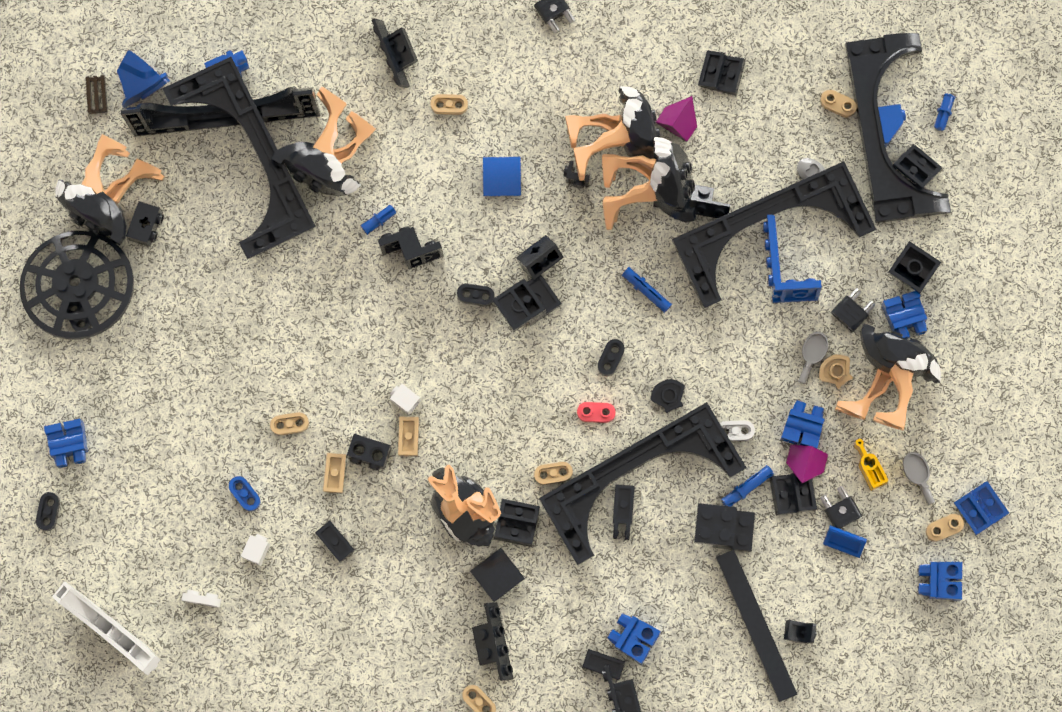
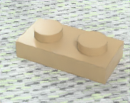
[398,417,419,456]
[323,453,347,494]

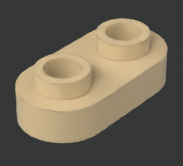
[820,90,857,118]
[430,94,468,115]
[270,412,309,435]
[534,462,573,485]
[926,514,964,542]
[462,685,496,712]

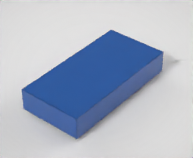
[823,525,867,558]

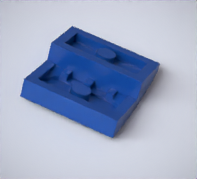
[483,156,521,196]
[954,481,1010,535]

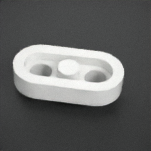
[720,421,755,441]
[181,590,221,608]

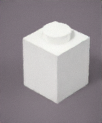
[390,384,421,415]
[241,534,270,566]

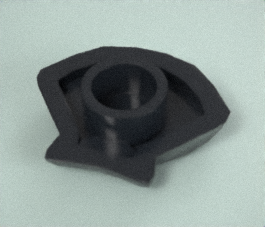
[650,379,685,413]

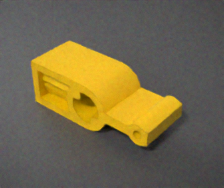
[854,439,889,491]

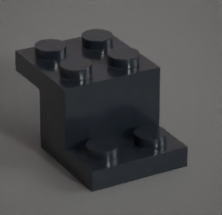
[378,226,444,270]
[492,275,562,332]
[694,503,755,552]

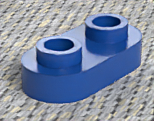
[229,476,261,511]

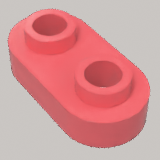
[577,402,616,423]

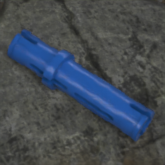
[622,267,672,313]
[721,465,774,507]

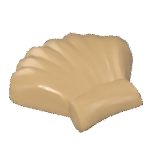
[819,354,853,389]

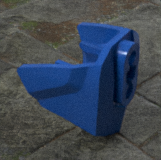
[117,50,170,108]

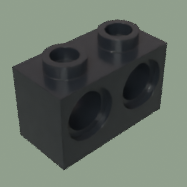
[347,434,392,471]

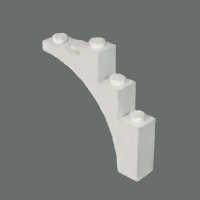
[52,582,160,675]

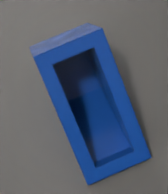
[878,104,906,148]

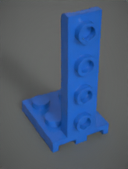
[763,215,822,303]

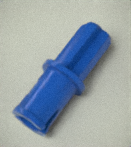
[934,93,956,131]
[360,205,396,235]

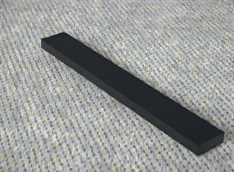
[716,550,798,702]

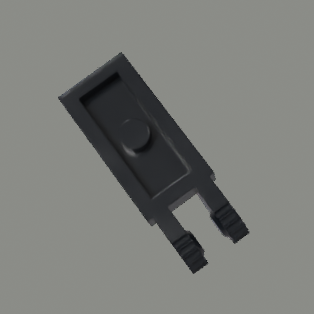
[612,484,635,540]

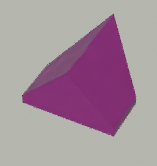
[655,96,697,142]
[786,444,828,483]

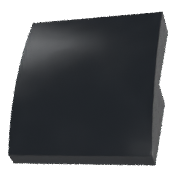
[698,50,746,96]
[893,144,943,189]
[769,473,817,516]
[494,499,540,547]
[470,548,525,602]

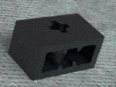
[126,201,164,247]
[516,235,564,280]

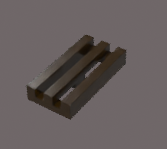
[85,75,108,114]

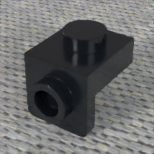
[563,161,590,189]
[784,620,816,643]

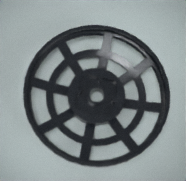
[19,231,134,340]

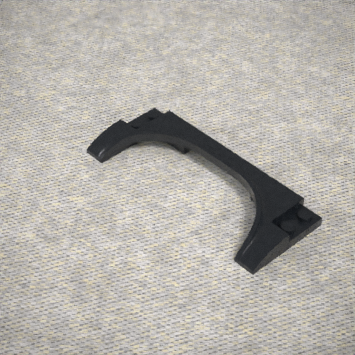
[845,33,951,223]
[162,57,316,260]
[121,86,320,137]
[672,161,877,308]
[539,402,747,565]

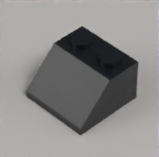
[888,241,941,294]

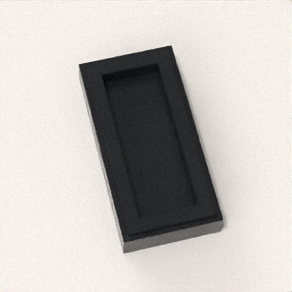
[582,649,626,680]

